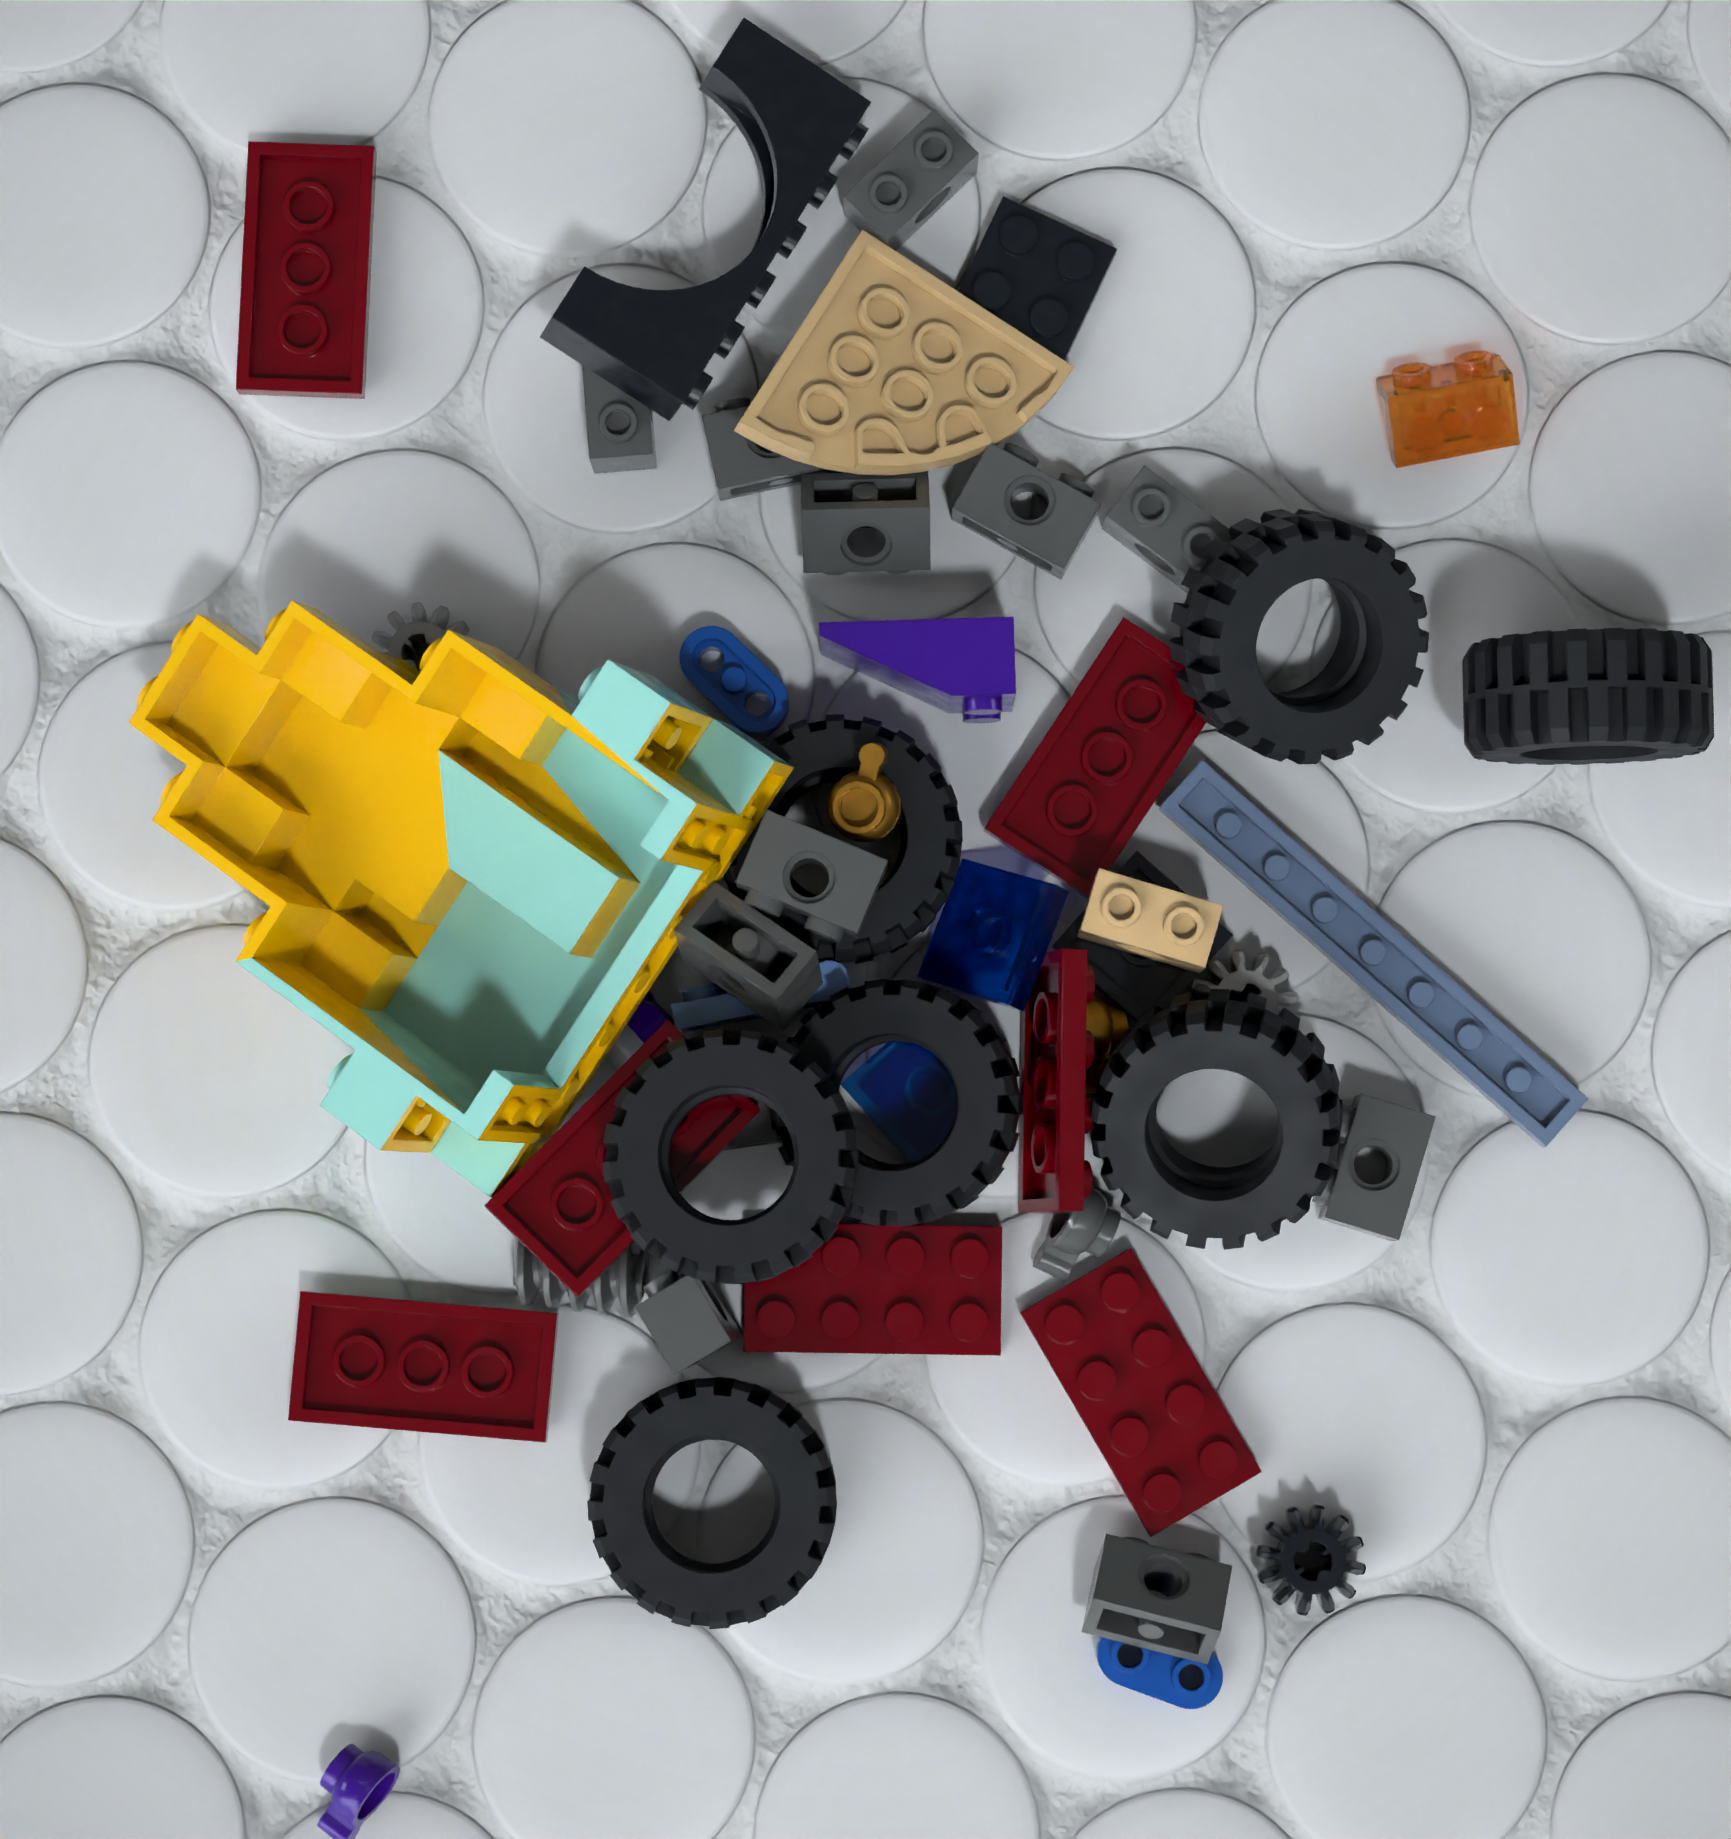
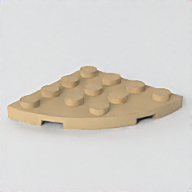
[734,229,1075,475]

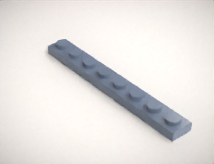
[1159,760,1588,1147]

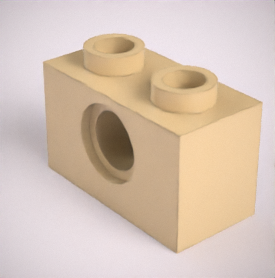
[1077,868,1224,974]

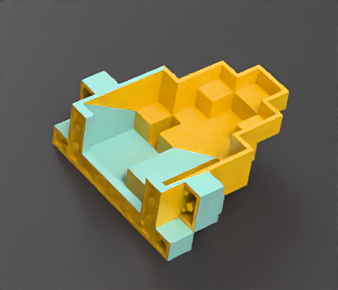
[128,600,794,1197]

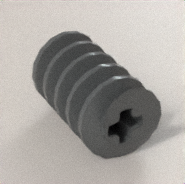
[513,1239,650,1318]

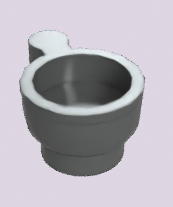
[1033,1187,1121,1281]

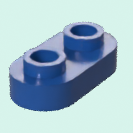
[679,626,789,736]
[1096,1637,1223,1709]

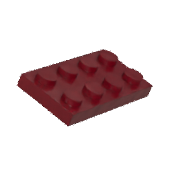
[236,141,377,399]
[984,617,1206,899]
[1018,949,1095,1214]
[484,1019,761,1298]
[743,1224,1002,1356]
[1020,1248,1262,1537]
[288,1291,559,1442]

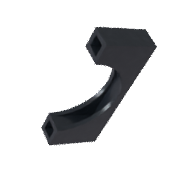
[540,18,871,421]

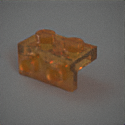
[1376,350,1520,468]

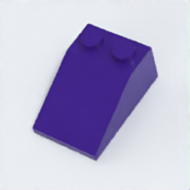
[819,617,1016,723]

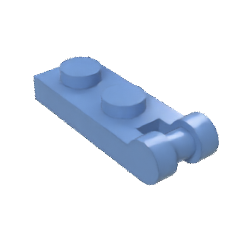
[671,960,849,1033]

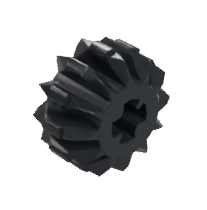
[1255,1504,1366,1616]

